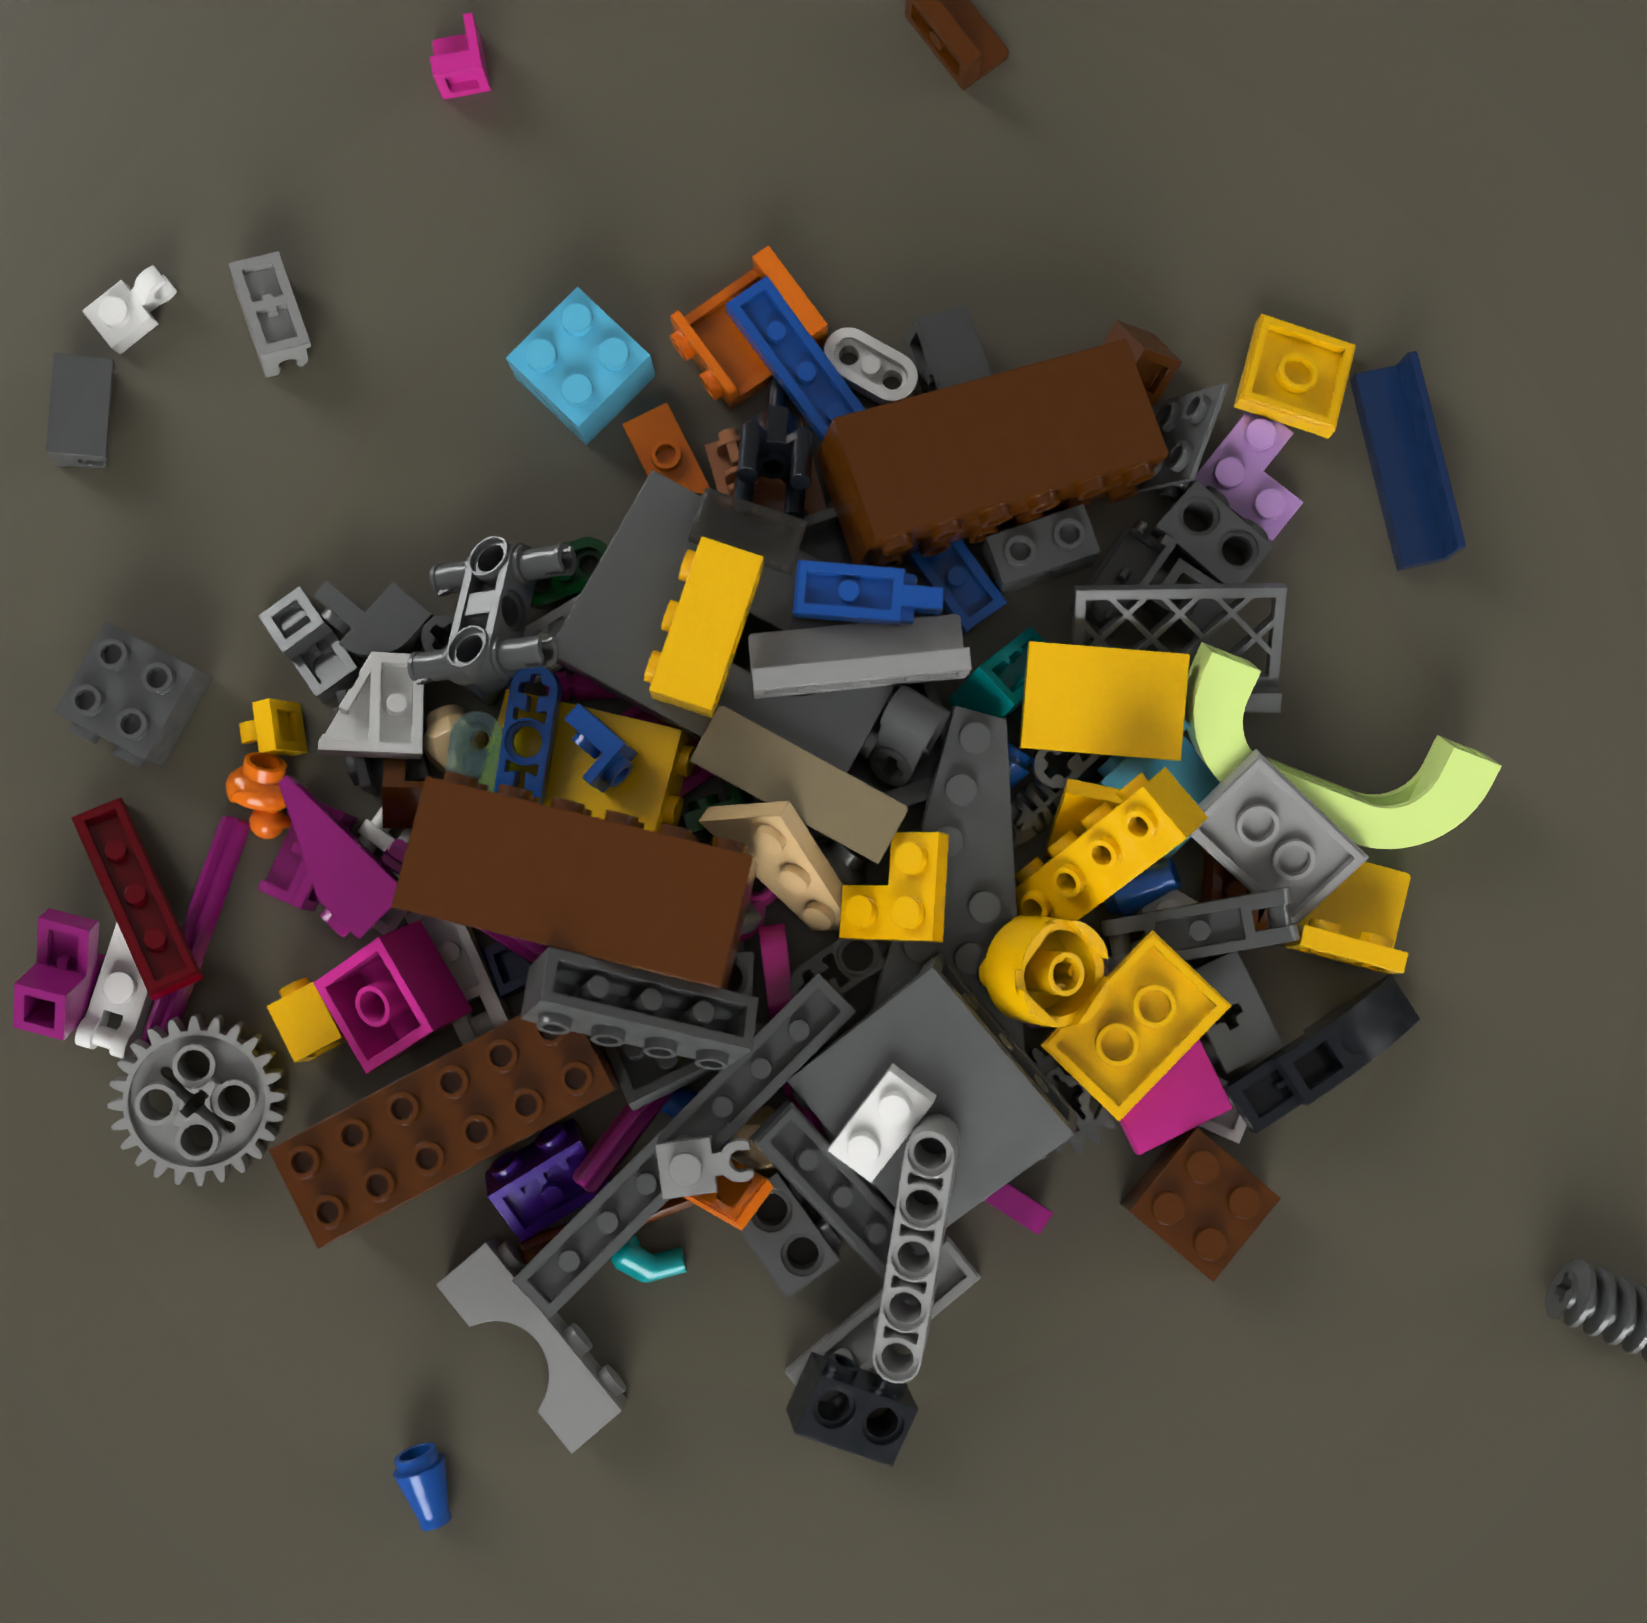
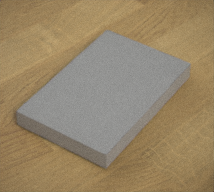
[1190,749,1369,925]

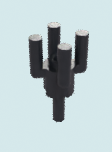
[732,376,813,526]

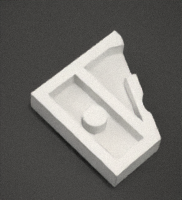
[318,652,424,759]

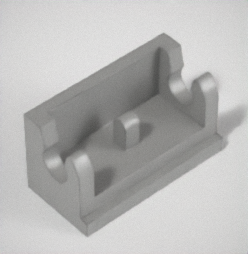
[229,251,311,378]

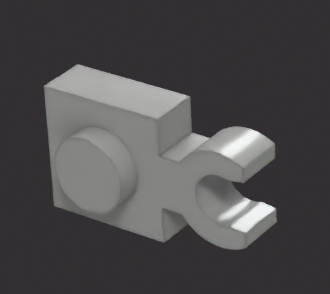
[656,1135,755,1199]

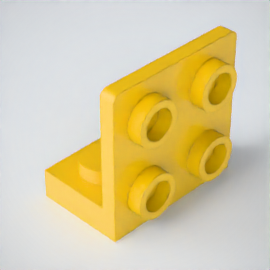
[1284,862,1411,974]

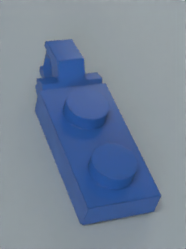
[793,560,944,626]

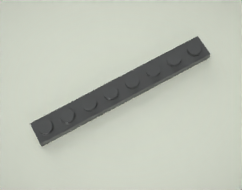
[511,972,856,1319]

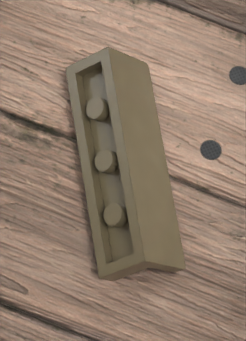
[689,706,908,864]

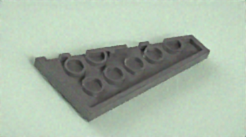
[870,706,1024,1050]

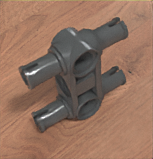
[407,536,577,693]

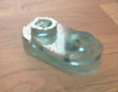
[446,711,504,793]

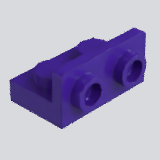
[485,1118,610,1243]

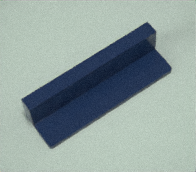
[1350,351,1466,571]

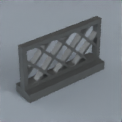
[1071,583,1288,713]

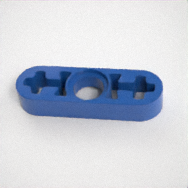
[494,667,562,804]

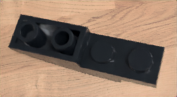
[1223,975,1420,1133]

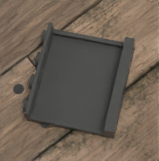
[787,952,1078,1227]

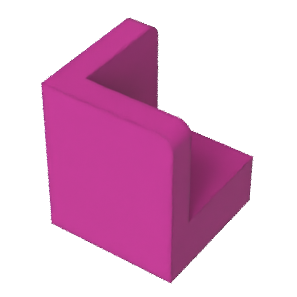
[429,12,491,100]

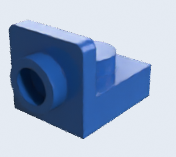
[564,703,638,792]

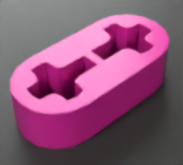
[759,923,793,1020]

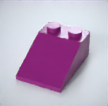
[278,775,398,939]

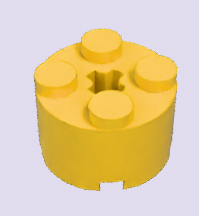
[979,915,1110,1028]

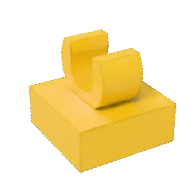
[239,698,308,757]

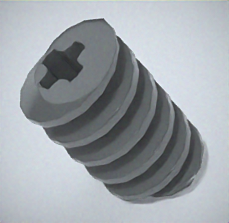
[1545,1258,1647,1361]

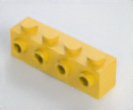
[1015,767,1208,921]

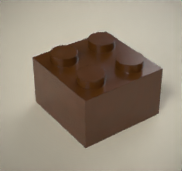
[1120,1127,1281,1282]

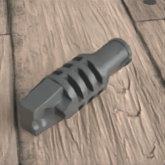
[1011,753,1109,850]

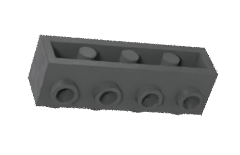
[520,947,758,1070]

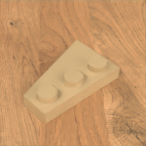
[699,801,843,931]

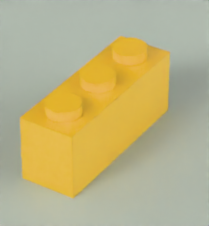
[644,536,764,718]

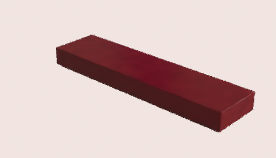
[71,797,204,1001]

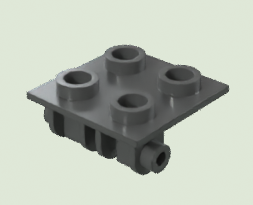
[1137,383,1228,503]

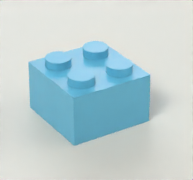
[506,287,656,446]

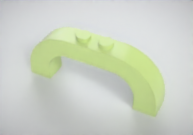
[1185,642,1502,849]

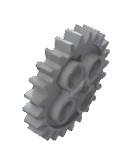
[107,1013,288,1186]

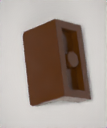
[905,0,1009,91]

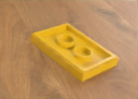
[1019,641,1190,761]
[1040,930,1232,1121]

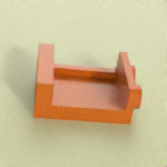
[669,245,828,410]

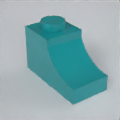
[946,627,1046,719]

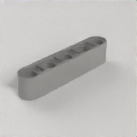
[873,1114,960,1383]

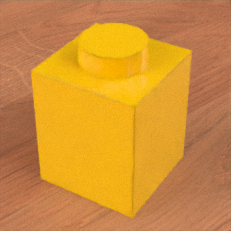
[267,977,347,1063]

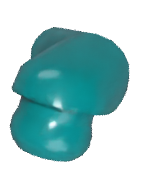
[610,1234,687,1283]

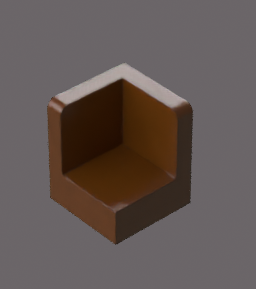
[1102,320,1182,405]
[382,758,425,829]

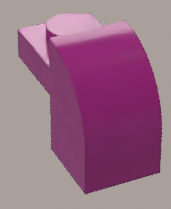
[13,908,106,1041]

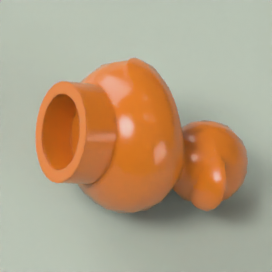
[225,752,292,839]

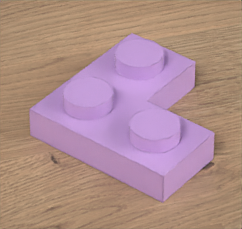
[1189,412,1303,543]

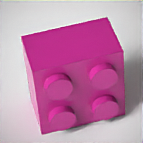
[314,920,473,1074]

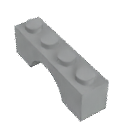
[436,1236,628,1454]

